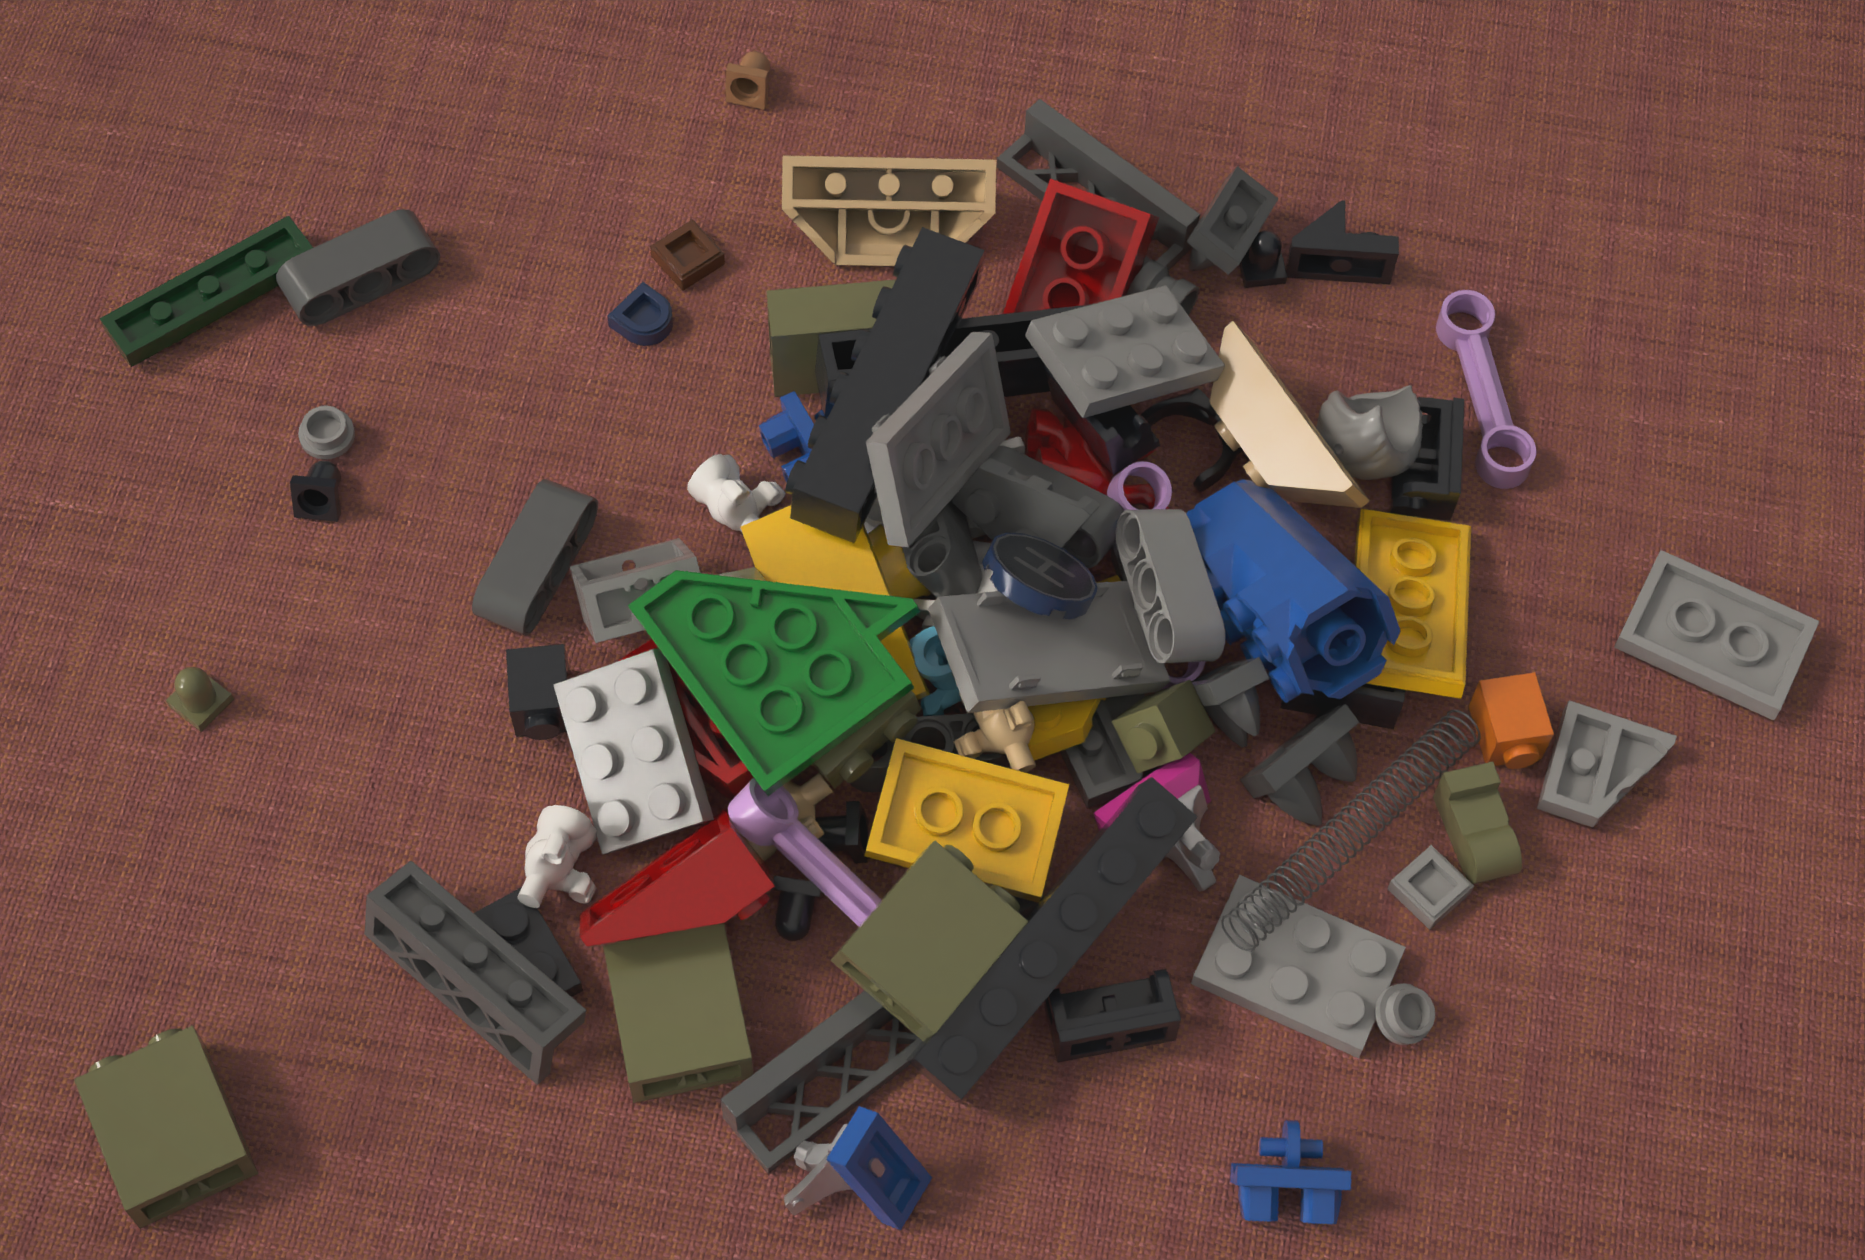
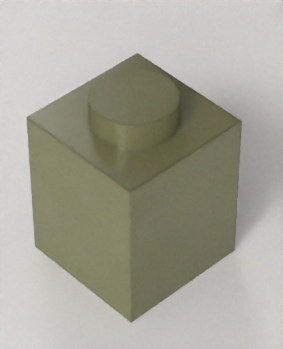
[1112,680,1216,773]

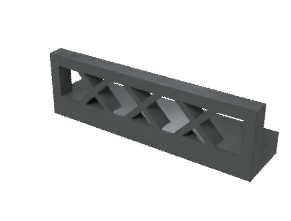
[997,99,1200,270]
[365,861,586,1085]
[721,991,922,1174]

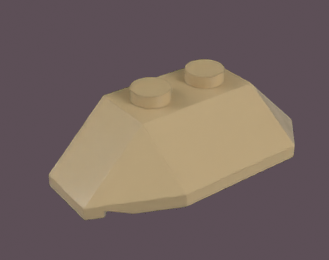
[782,156,996,266]
[1209,321,1370,508]

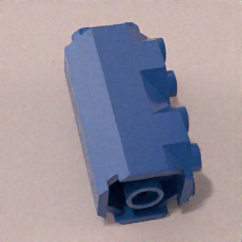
[1186,479,1401,703]

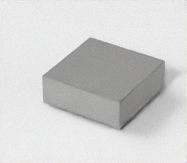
[1387,845,1474,930]

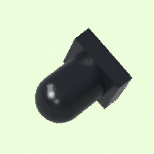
[1239,230,1287,288]
[290,461,341,522]
[815,801,869,864]
[772,875,824,941]

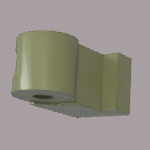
[1433,761,1522,884]

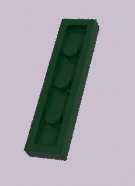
[100,215,313,367]

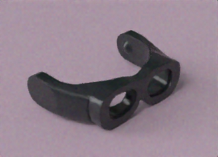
[1141,388,1243,492]

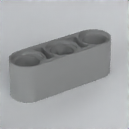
[1116,509,1225,663]

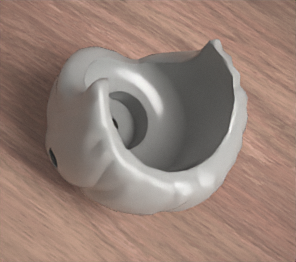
[1317,385,1423,480]

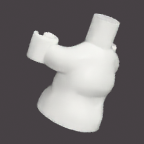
[687,454,785,532]
[518,805,597,908]

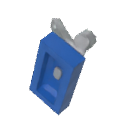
[784,1106,932,1230]

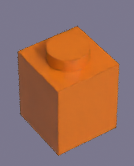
[1469,672,1554,769]

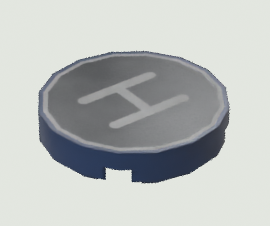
[982,532,1098,619]

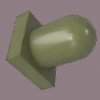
[165,667,234,732]

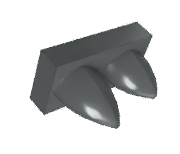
[1187,166,1278,275]
[1191,657,1270,748]
[1240,704,1359,826]

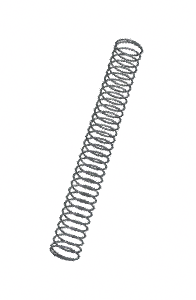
[1221,710,1481,952]

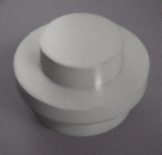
[298,406,355,459]
[1375,983,1435,1045]

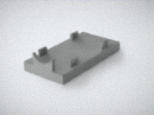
[866,332,1011,547]
[928,581,1171,713]

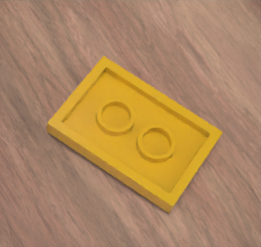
[865,738,1069,903]

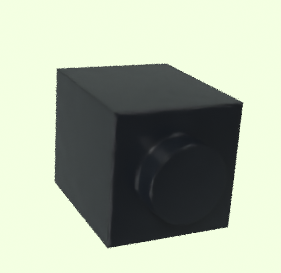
[506,644,571,740]

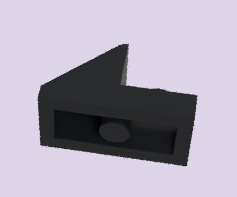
[1285,200,1399,285]

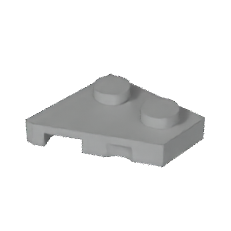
[1537,700,1677,828]

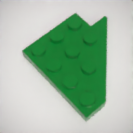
[628,570,920,796]

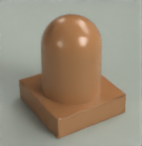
[725,51,770,110]

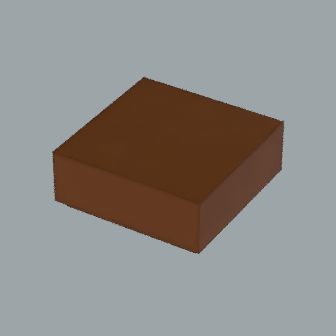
[650,219,725,291]

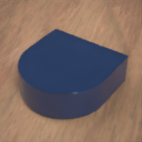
[607,282,673,346]

